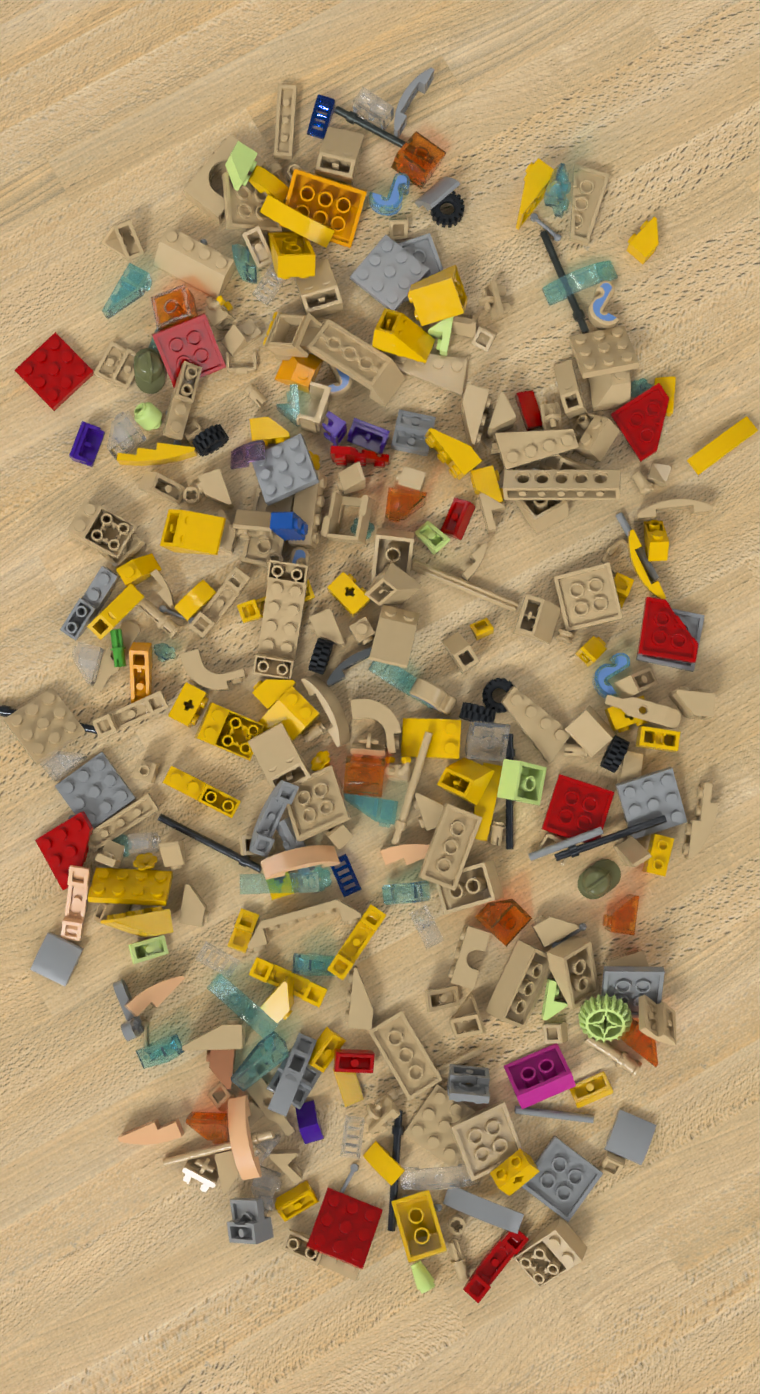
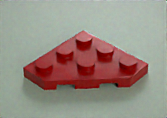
[610,383,669,462]
[330,446,389,468]
[637,597,698,663]
[35,811,93,890]

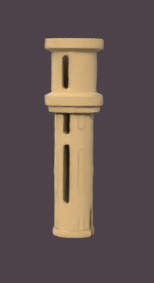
[137,597,183,640]
[584,1035,642,1078]

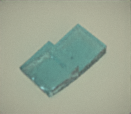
[232,244,257,284]

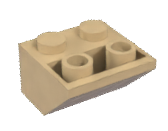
[572,413,620,462]
[233,509,275,542]
[364,563,422,606]
[513,594,561,645]
[669,687,716,720]

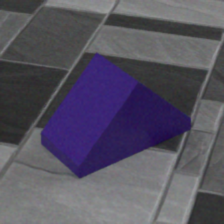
[295,1100,324,1144]

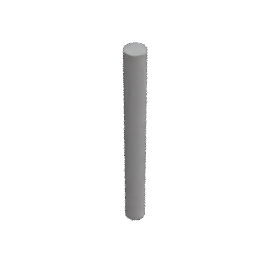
[616,512,659,581]
[528,826,604,861]
[515,1106,594,1123]

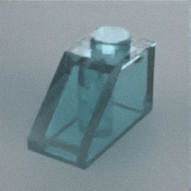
[292,953,335,976]
[136,1034,185,1069]

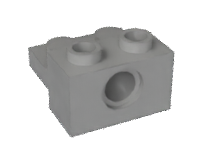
[447,1064,490,1104]
[227,1197,274,1244]

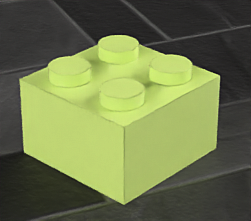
[497,759,547,806]

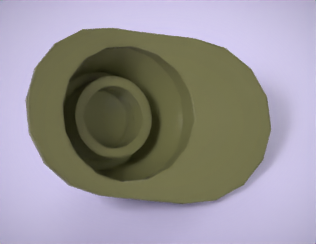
[133,348,165,394]
[578,859,621,899]

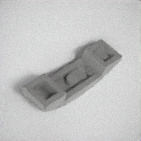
[394,68,434,138]
[249,780,299,858]
[443,1184,524,1234]

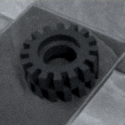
[430,191,464,228]
[192,424,229,457]
[308,638,334,675]
[482,678,515,713]
[459,702,496,727]
[600,735,630,773]

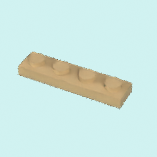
[274,84,297,160]
[88,794,159,853]

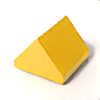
[470,618,494,641]

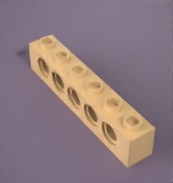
[503,469,621,500]

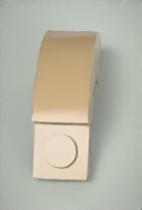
[180,649,247,691]
[351,699,401,755]

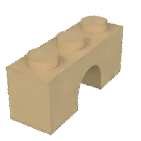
[448,925,490,990]

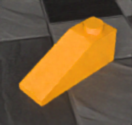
[129,642,153,703]

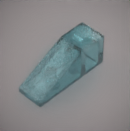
[102,263,152,319]
[343,793,398,828]
[231,1031,289,1091]

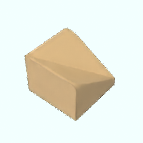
[647,463,672,487]

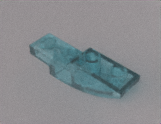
[544,163,571,218]
[207,973,278,1040]

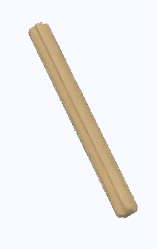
[412,560,518,612]

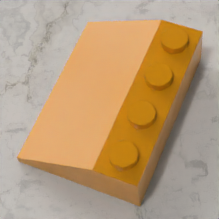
[279,168,367,248]

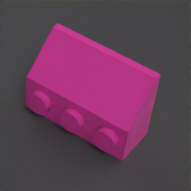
[504,1043,576,1109]

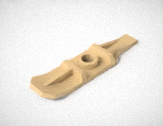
[93,620,140,692]
[604,695,681,729]
[239,1067,295,1137]

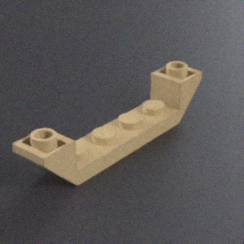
[247,899,362,951]

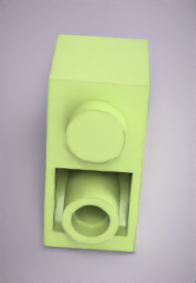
[225,141,258,191]

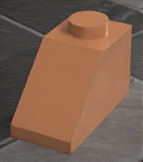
[206,1049,236,1089]

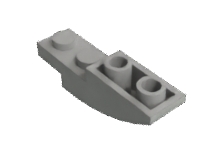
[60,566,120,641]
[268,1033,317,1117]

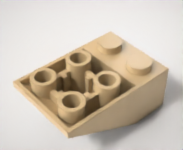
[315,127,365,186]
[294,258,343,319]
[460,384,492,450]
[67,498,137,559]
[248,722,311,790]
[513,1217,587,1289]

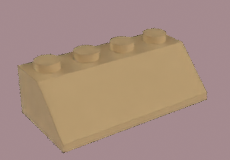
[153,226,236,299]
[485,940,551,1029]

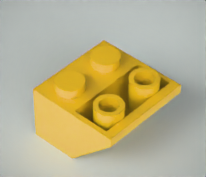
[437,757,495,805]

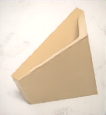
[100,219,144,261]
[450,991,486,1038]

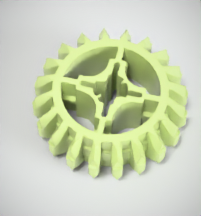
[578,993,632,1043]

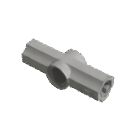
[276,817,316,876]

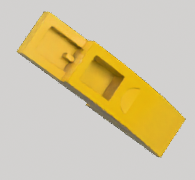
[162,765,241,818]

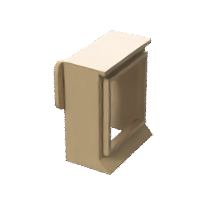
[264,312,323,360]
[296,381,331,435]
[321,492,376,545]

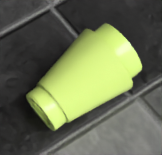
[410,1260,435,1294]

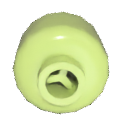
[134,402,162,431]

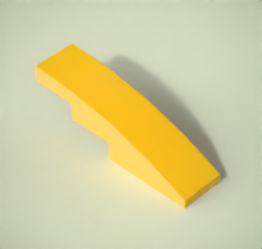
[687,416,758,475]
[117,443,197,466]

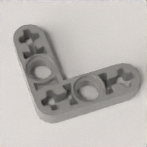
[113,979,144,1041]

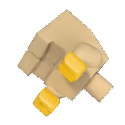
[205,295,235,331]
[384,756,415,782]

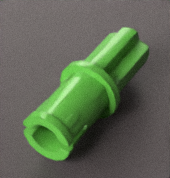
[110,629,127,668]

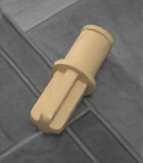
[447,1239,470,1282]

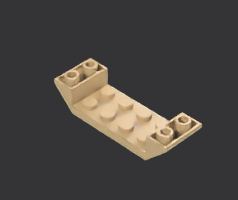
[299,319,405,407]
[253,559,308,680]

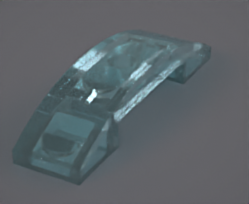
[542,260,618,306]
[368,661,433,709]
[240,872,319,894]

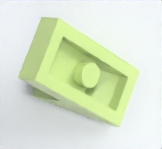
[428,316,454,356]
[415,521,450,555]
[128,935,169,964]
[541,979,568,1020]

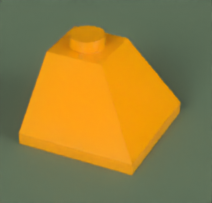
[275,353,324,393]

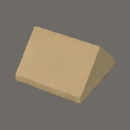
[486,392,516,439]
[565,706,616,757]

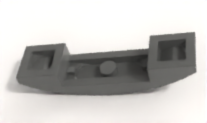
[327,647,372,687]

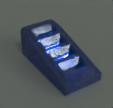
[307,94,336,140]
[330,854,362,897]

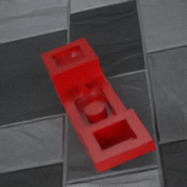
[463,1230,529,1303]

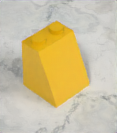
[408,265,468,326]

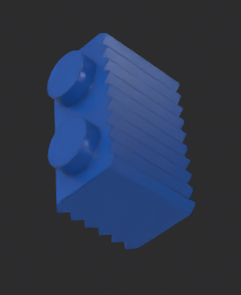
[270,511,308,541]

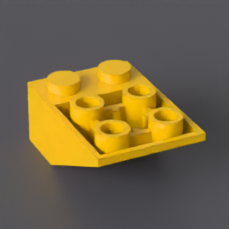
[372,308,435,363]
[425,428,482,480]
[160,509,226,555]
[194,702,265,761]
[101,906,173,937]

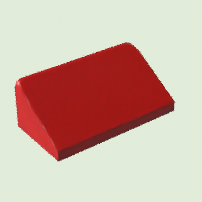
[515,390,542,431]
[440,498,475,540]
[334,1049,375,1073]

